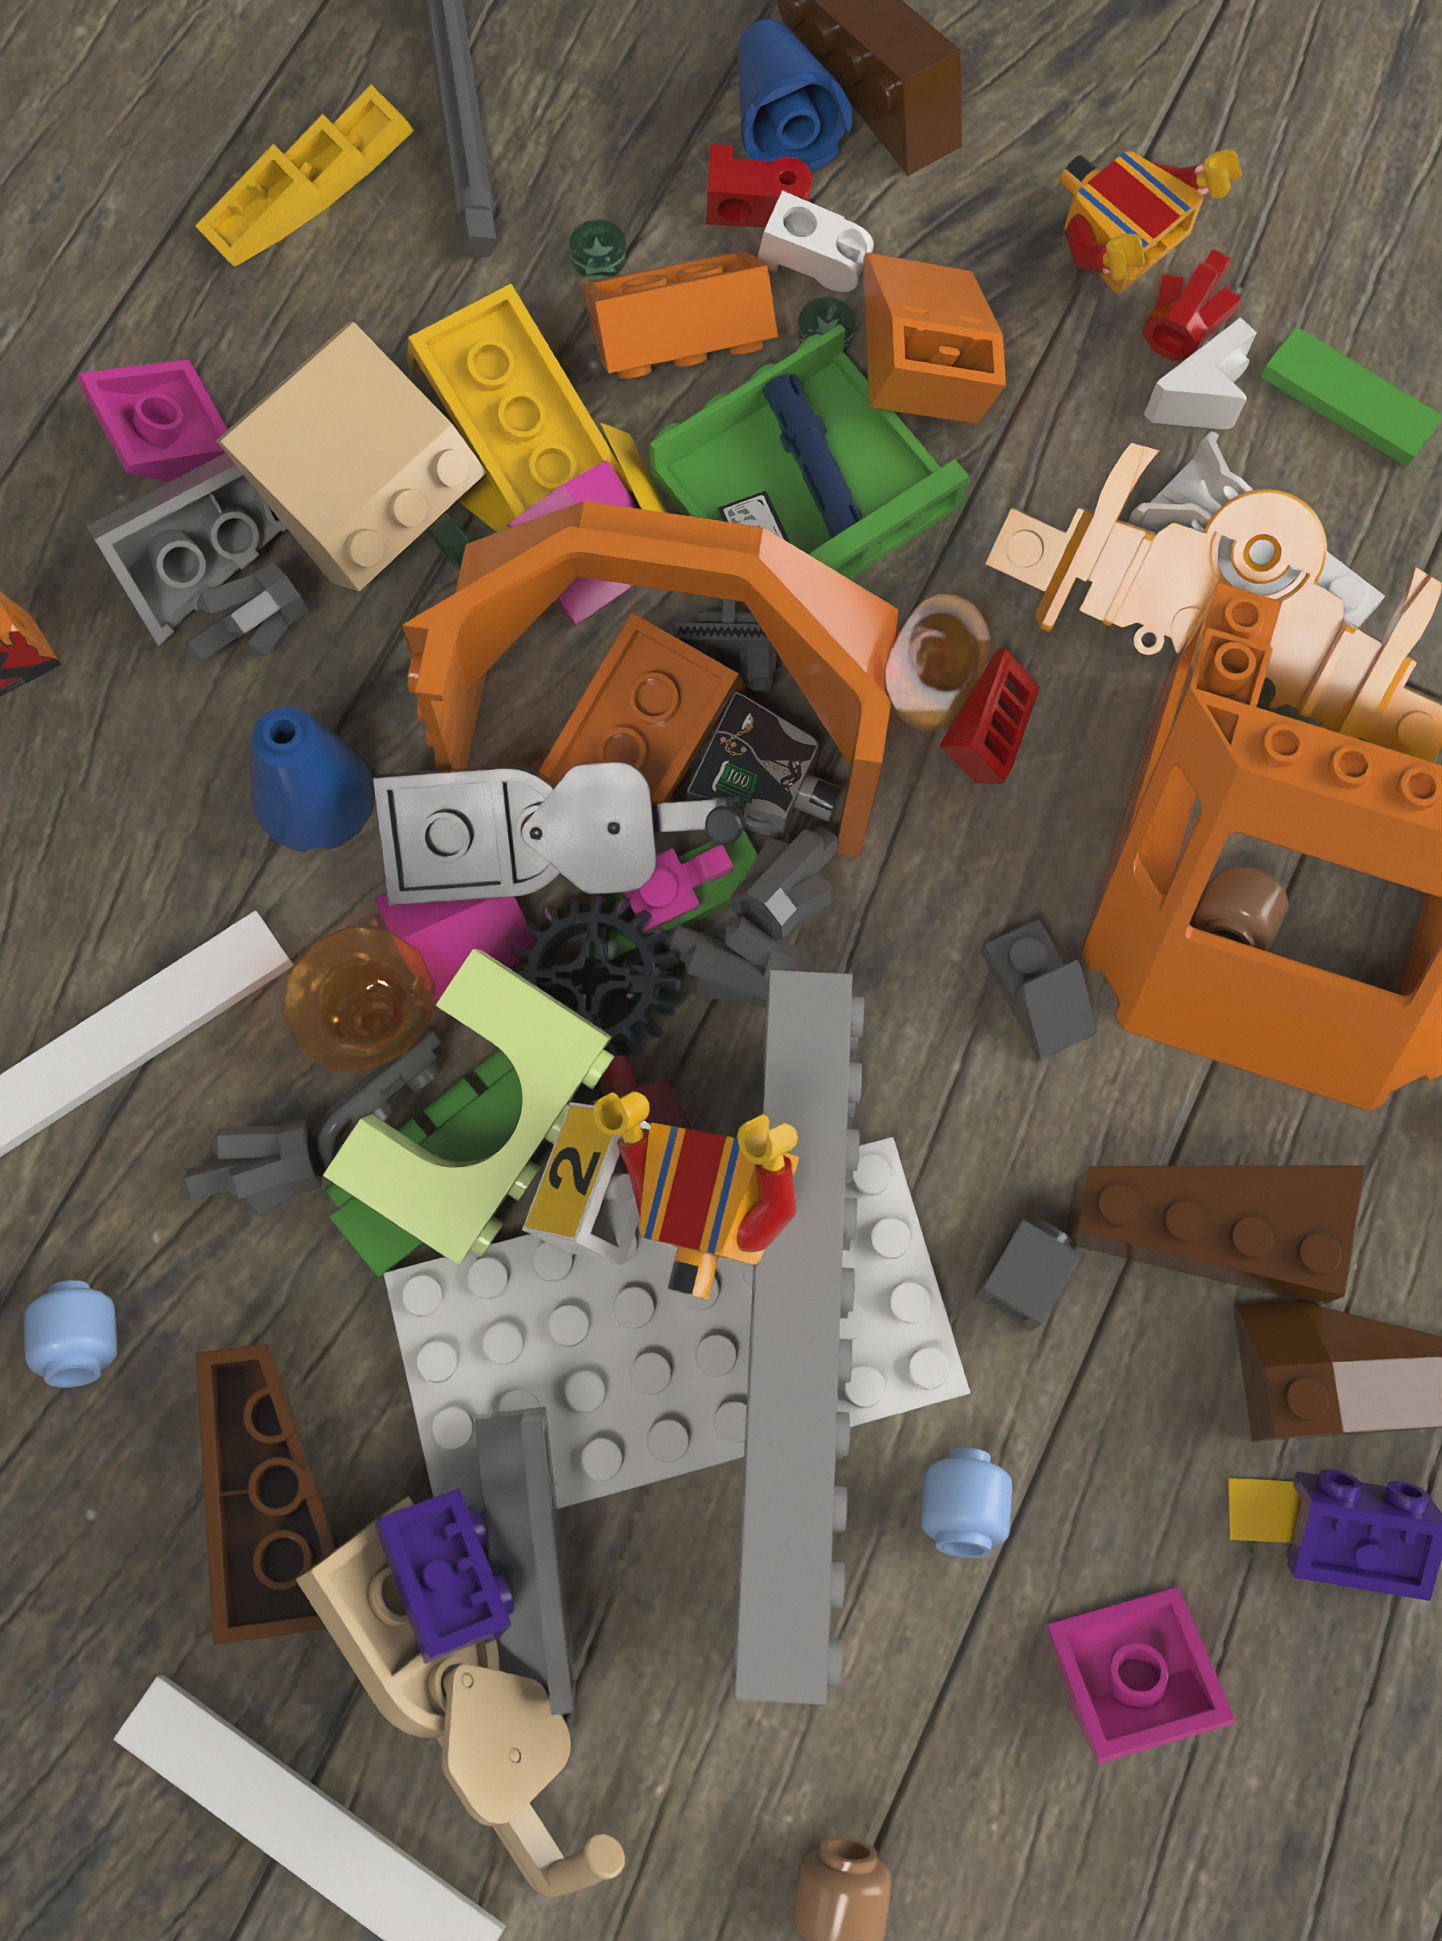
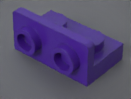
[1287,1469,1442,1601]
[375,1488,513,1664]

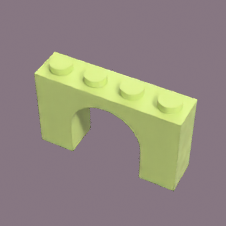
[323,949,614,1265]

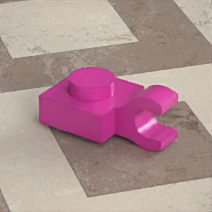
[622,844,733,934]

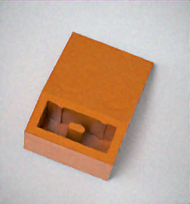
[863,252,1006,424]

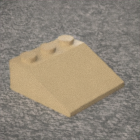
[216,322,487,591]

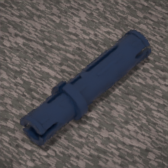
[763,373,863,539]

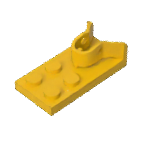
[407,284,633,520]

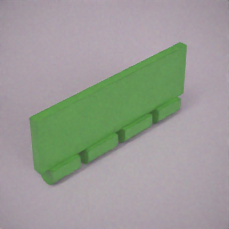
[324,1048,577,1279]

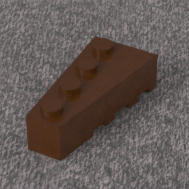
[778,0,962,176]
[196,1344,338,1645]

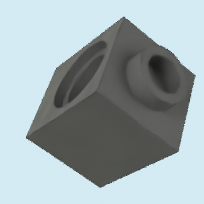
[974,1220,1082,1331]

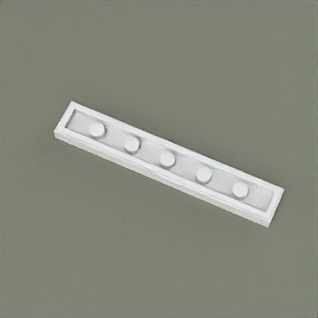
[0,910,294,1157]
[113,1675,506,1941]

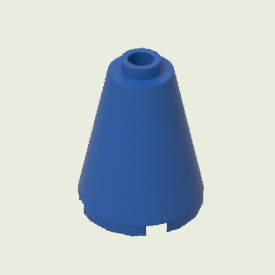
[738,19,853,173]
[251,707,374,852]

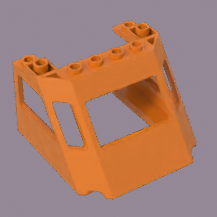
[1081,582,1442,1112]

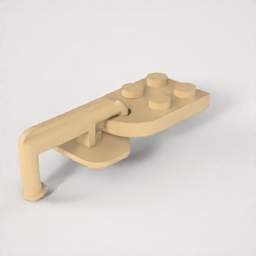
[296,1496,625,1898]

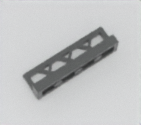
[475,1406,576,1715]

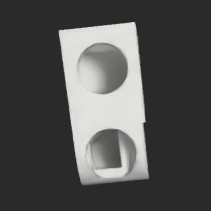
[758,191,874,292]

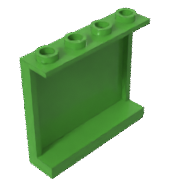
[649,324,969,580]

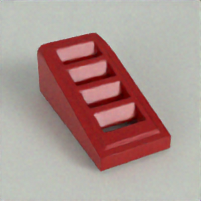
[939,648,1040,784]

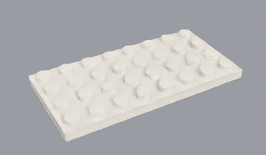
[384,1137,970,1529]

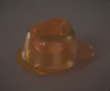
[884,594,990,731]

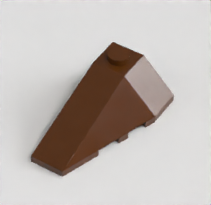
[1233,1301,1442,1442]

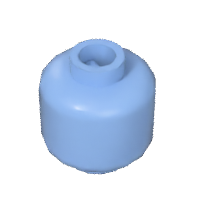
[24,1280,118,1387]
[920,1448,1012,1558]

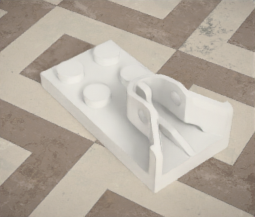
[1128,431,1385,627]

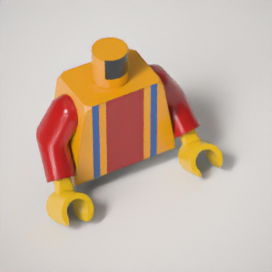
[1059,149,1242,295]
[593,1092,799,1299]

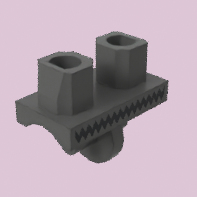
[673,599,782,693]

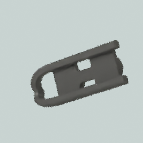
[314,1028,443,1171]

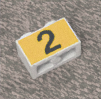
[522,1102,651,1265]

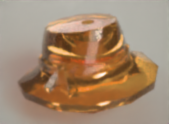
[283,926,436,1070]

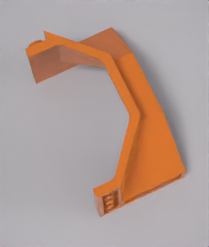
[402,501,899,858]

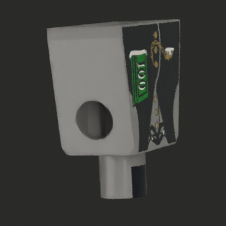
[687,692,843,837]

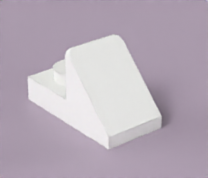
[1144,317,1257,429]

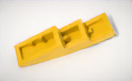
[195,85,414,267]

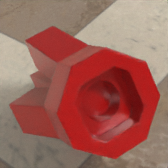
[1142,249,1241,362]

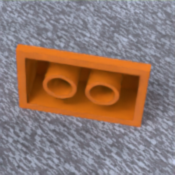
[581,249,778,379]

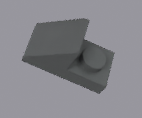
[981,919,1097,1061]

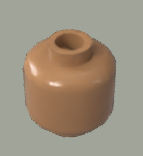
[1194,866,1289,951]
[792,1837,892,1941]

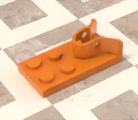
[525,613,746,823]

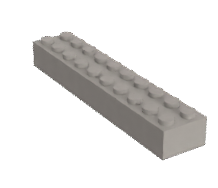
[733,970,864,1705]

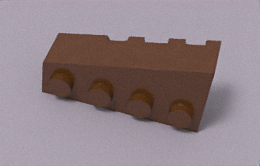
[1065,1165,1365,1306]

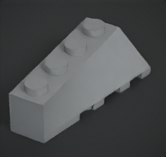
[86,453,287,646]

